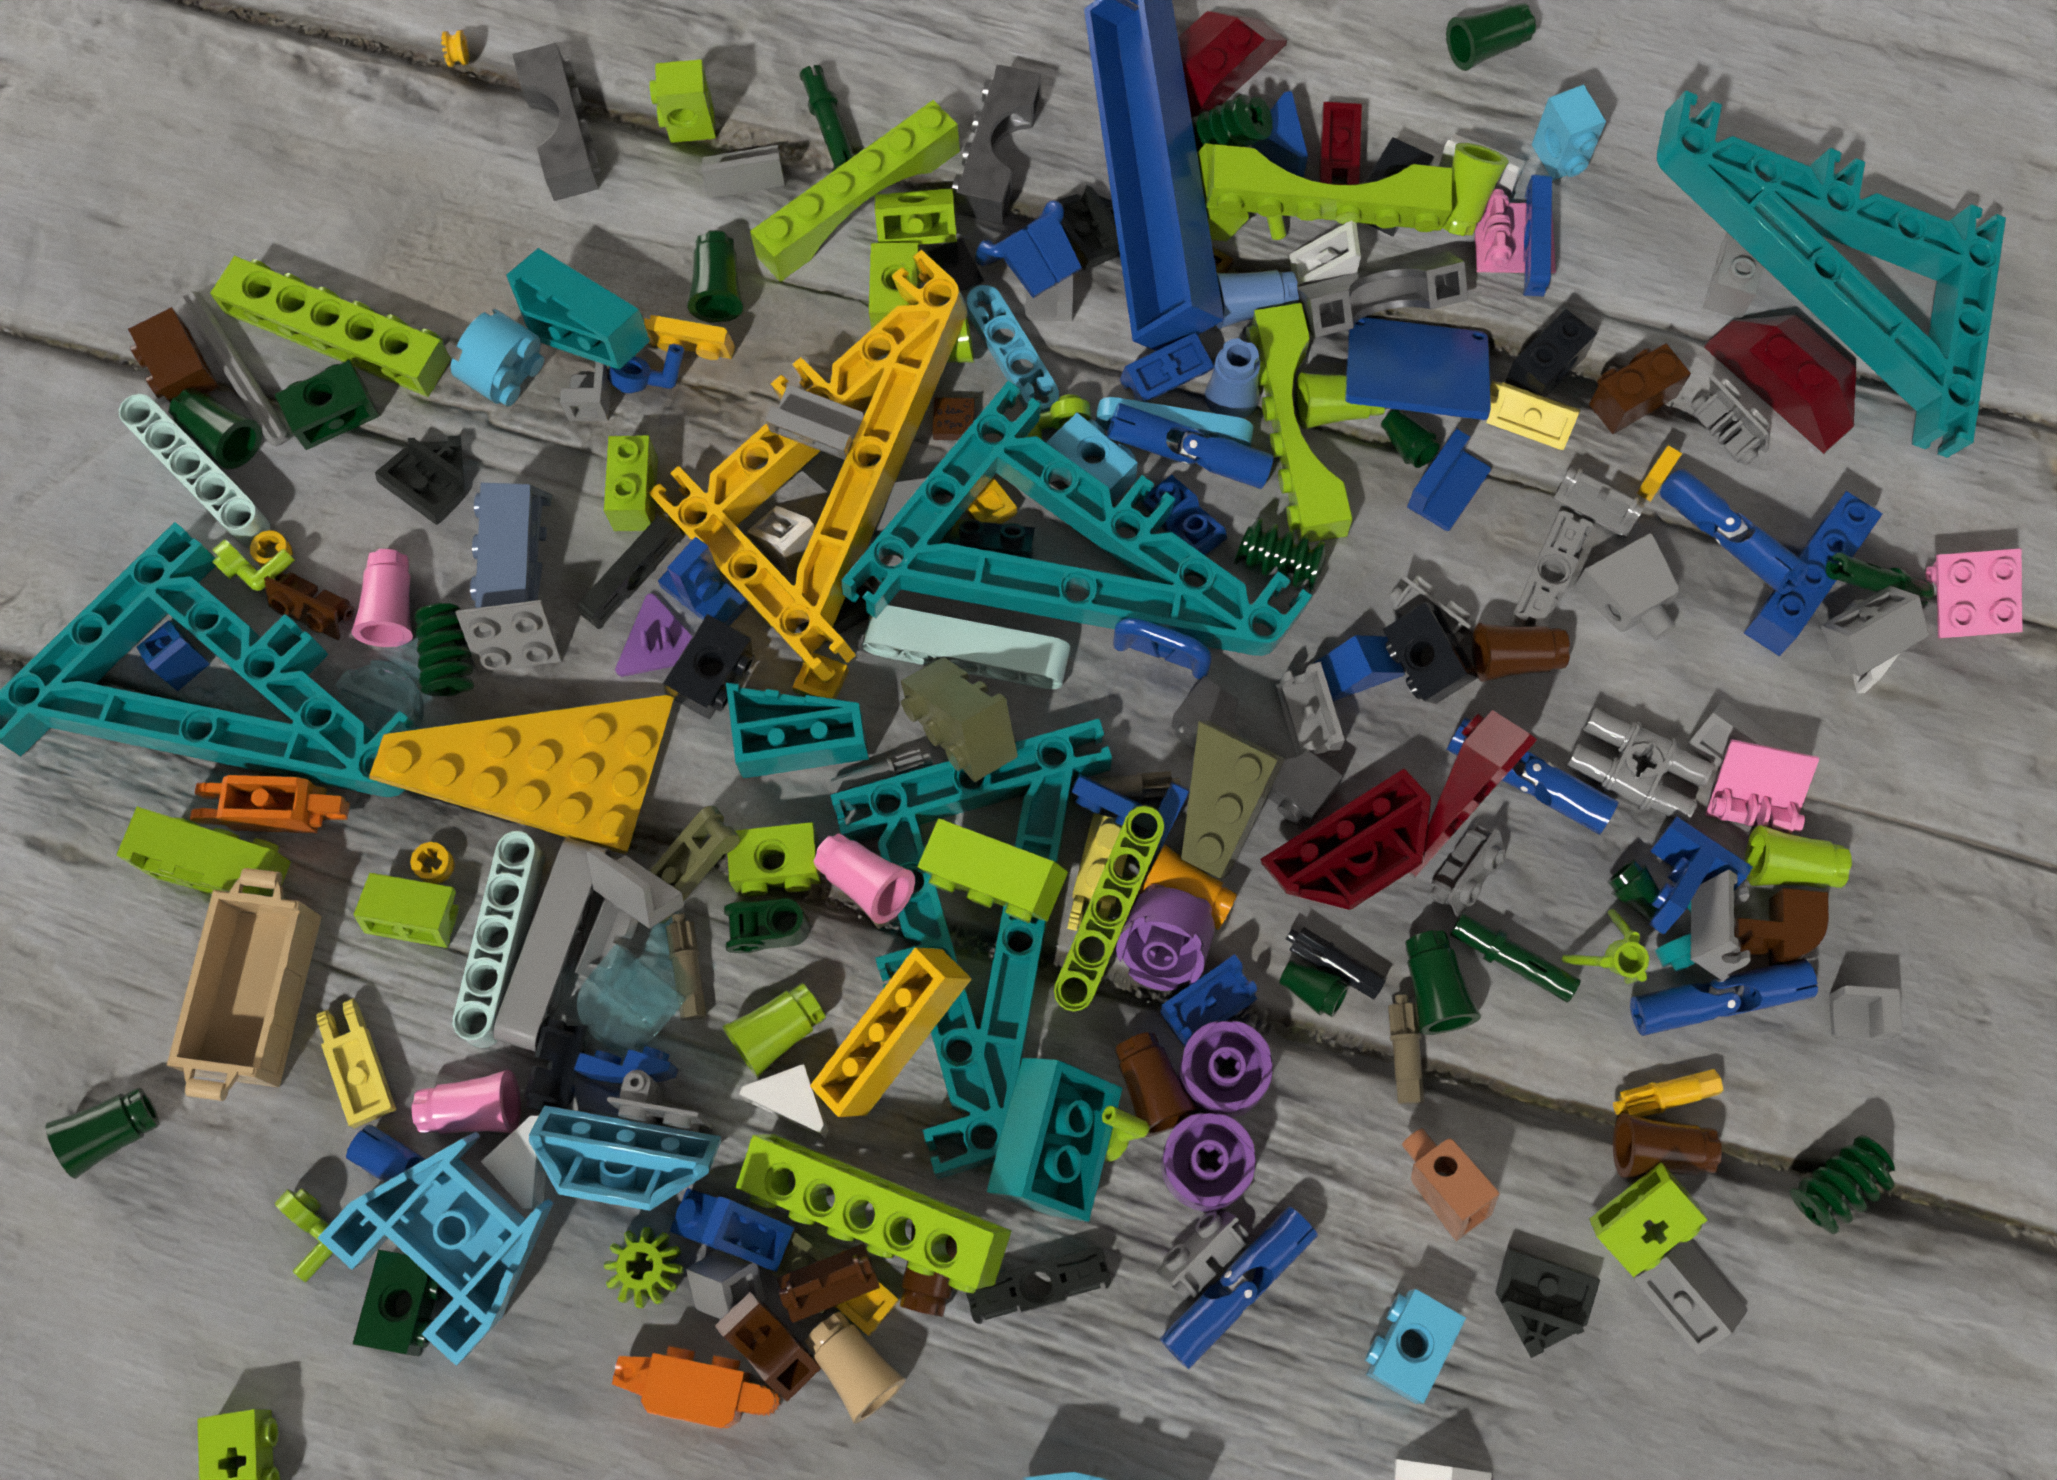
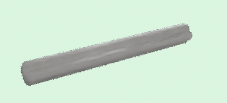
[180,291,290,447]

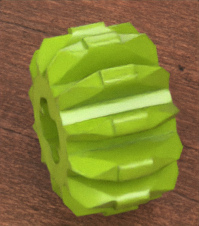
[603,1227,684,1308]

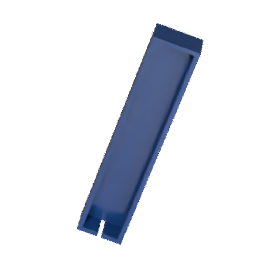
[1084,0,1224,351]

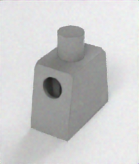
[1575,533,1680,640]

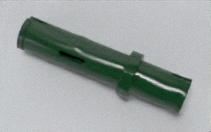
[799,65,855,170]
[1825,553,1934,607]
[1450,912,1581,1003]

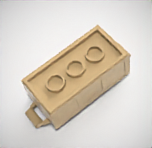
[167,868,322,1101]

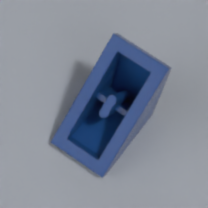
[1252,91,1308,178]
[136,620,210,691]
[1312,635,1405,701]

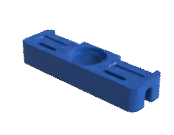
[1523,175,1552,297]

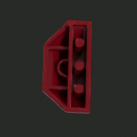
[1178,11,1287,117]
[1704,315,1856,454]
[1260,768,1431,910]

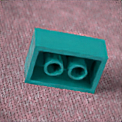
[986,1058,1123,1222]

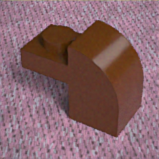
[1734,888,1829,966]
[715,1292,821,1402]

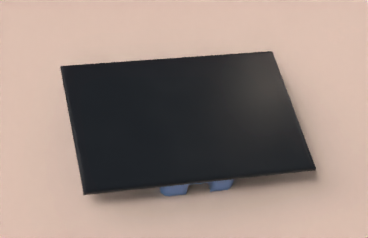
[928,238,984,291]

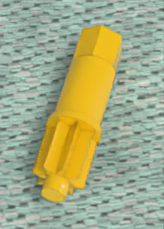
[1613,1069,1724,1117]

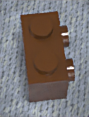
[128,307,219,403]
[1589,343,1691,435]

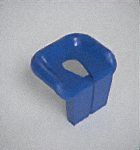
[975,200,1082,298]
[1113,618,1212,680]

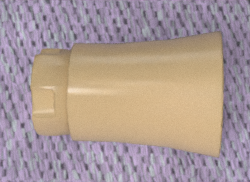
[805,1312,906,1424]

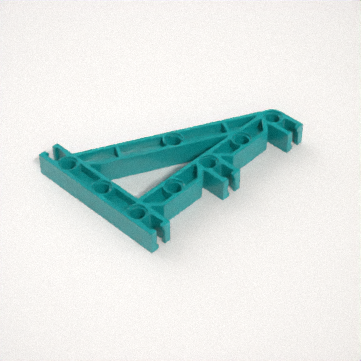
[1657,90,2006,458]
[841,380,1313,656]
[0,522,418,797]
[830,718,1112,1179]

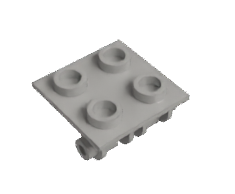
[1691,374,1770,465]
[456,600,561,673]
[607,1070,713,1132]

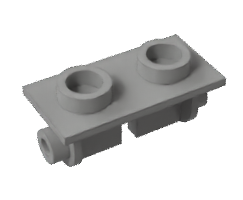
[1553,467,1645,538]
[1388,575,1474,644]
[1429,826,1506,918]
[574,898,639,989]
[1156,1209,1249,1301]

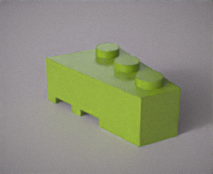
[116,806,291,897]
[917,818,1068,923]

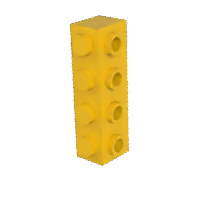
[810,947,971,1117]

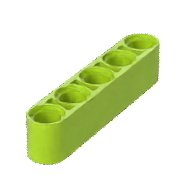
[1054,805,1165,1011]

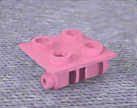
[1474,189,1556,273]
[1925,548,2022,638]
[1705,739,1819,834]

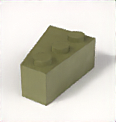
[901,657,1018,782]
[1181,721,1285,879]

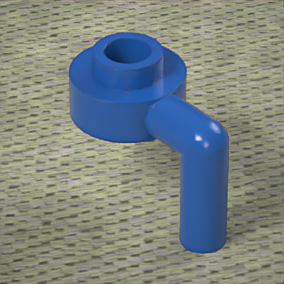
[608,344,684,393]

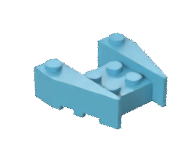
[318,1132,553,1366]

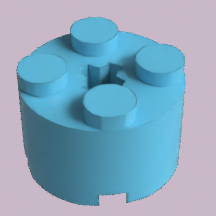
[451,309,545,407]

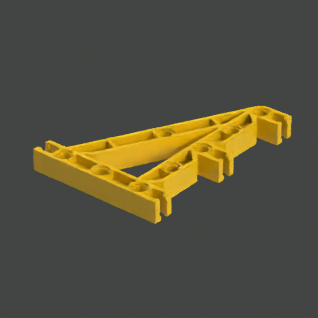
[648,249,967,683]

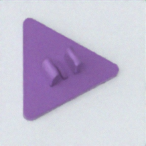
[615,594,692,677]

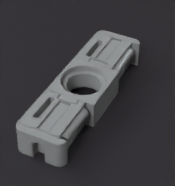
[1511,511,1593,627]

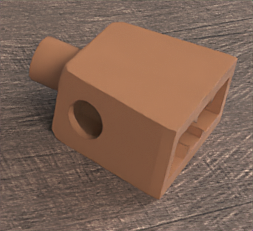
[1402,1128,1500,1241]

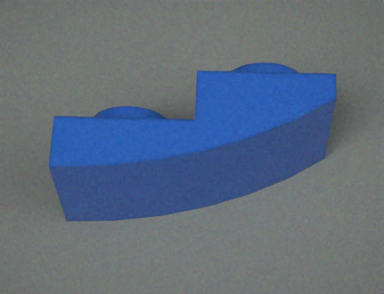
[1142,475,1227,555]
[574,1046,678,1084]

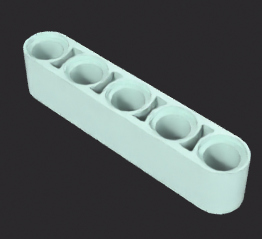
[119,394,271,547]
[862,605,1071,689]
[452,831,545,1048]

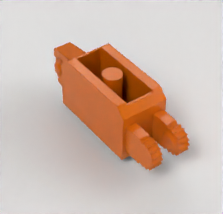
[190,775,350,833]
[612,1346,781,1429]

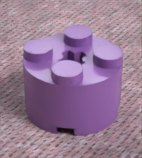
[1116,884,1215,991]
[1178,1021,1272,1118]
[1161,1113,1256,1212]

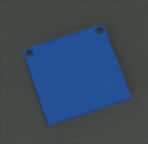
[1345,317,1491,420]

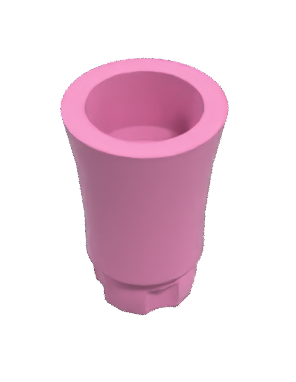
[352,549,413,647]
[813,833,915,924]
[412,1070,521,1134]

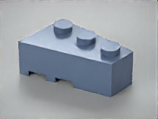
[470,482,552,608]

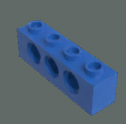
[1744,491,1883,657]

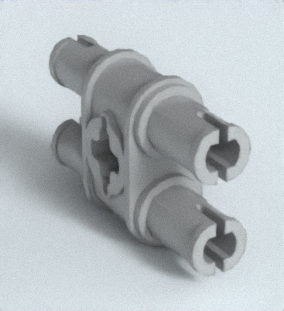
[1566,707,1715,823]

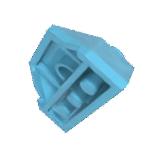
[529,1105,721,1211]

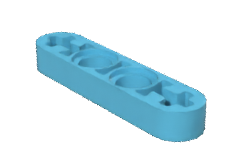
[967,285,1059,413]
[1095,397,1254,447]

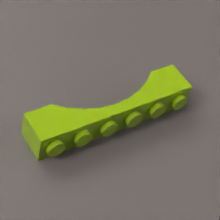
[750,100,960,282]
[1206,144,1452,232]
[1246,303,1353,542]

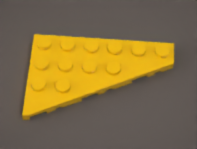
[369,695,674,855]

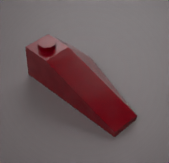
[1409,710,1537,878]

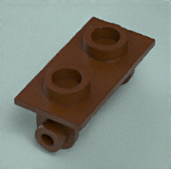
[264,572,354,640]
[777,1243,880,1323]

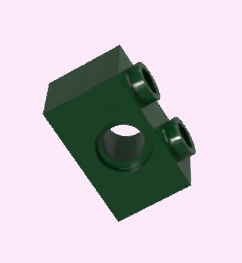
[275,360,380,450]
[352,1249,444,1356]

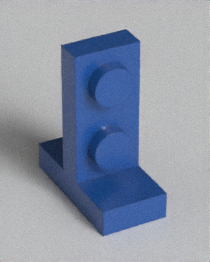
[658,536,749,626]
[1072,774,1189,870]
[1649,817,1753,935]
[669,1188,794,1272]

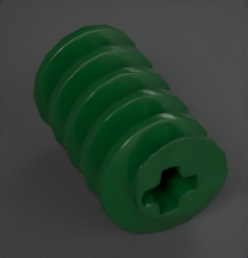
[1191,94,1273,152]
[1234,517,1327,593]
[415,603,474,696]
[1789,1135,1895,1234]

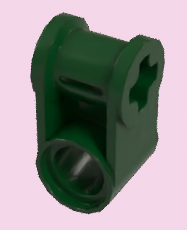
[724,898,811,953]

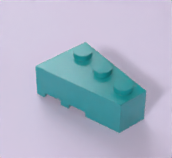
[506,248,650,370]
[726,683,869,779]

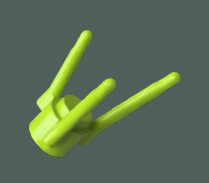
[1561,909,1649,984]

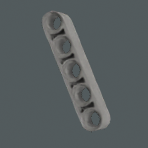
[493,838,611,1052]

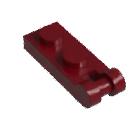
[1319,102,1362,185]

